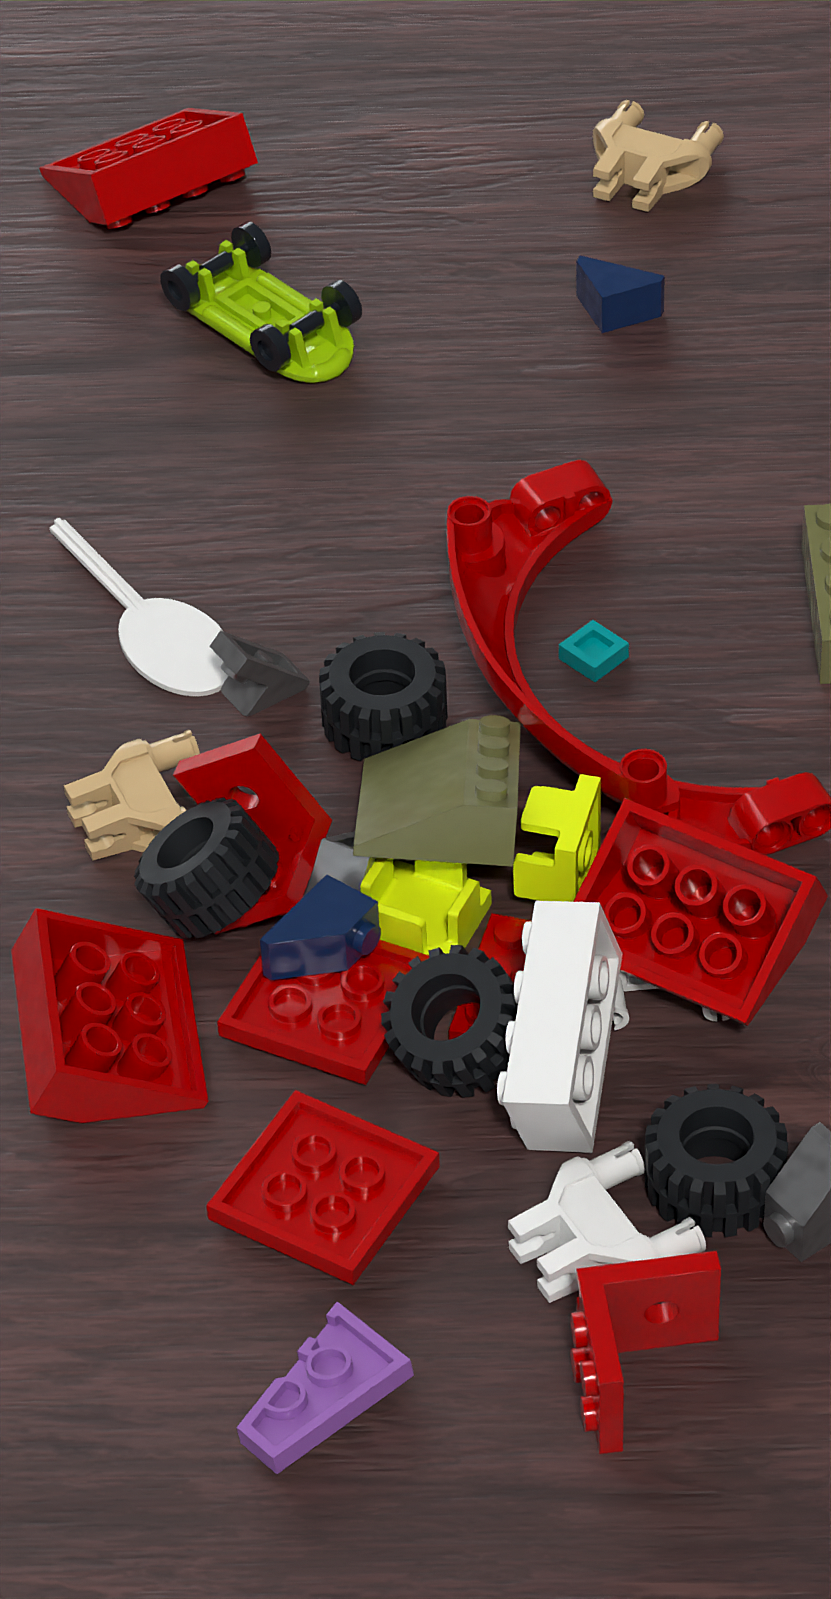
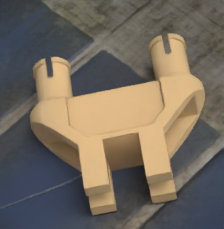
[593,100,724,212]
[64,730,200,861]

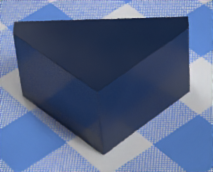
[576,255,665,333]

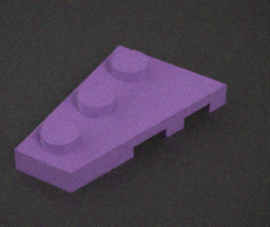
[237,1301,414,1474]

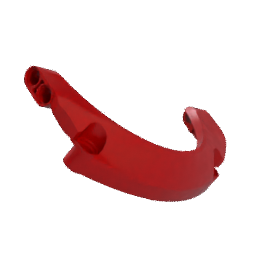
[447,460,831,855]

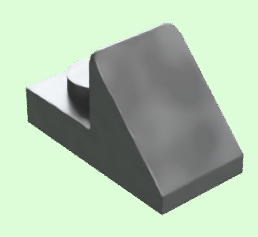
[209,630,310,717]

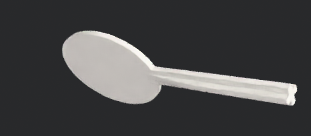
[49,518,228,696]

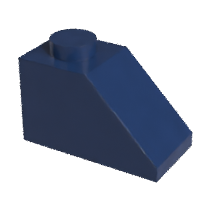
[260,874,381,980]

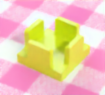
[513,774,601,902]
[360,858,492,955]

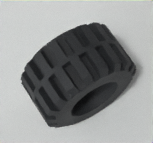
[319,632,448,761]
[134,798,279,939]
[381,945,518,1098]
[645,1084,788,1237]

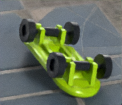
[160,221,362,383]

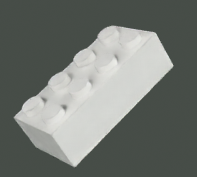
[497,901,623,1153]

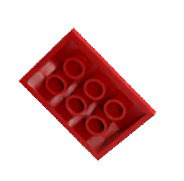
[39,108,258,229]
[573,798,828,1026]
[11,908,208,1123]

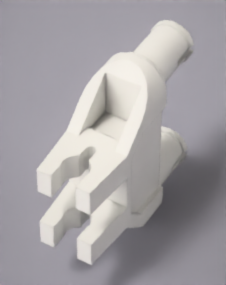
[508,1141,706,1303]

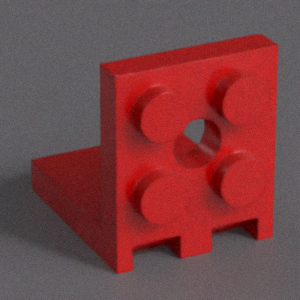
[173,733,332,934]
[570,1251,721,1454]

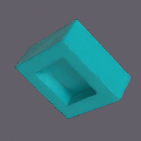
[559,620,629,682]

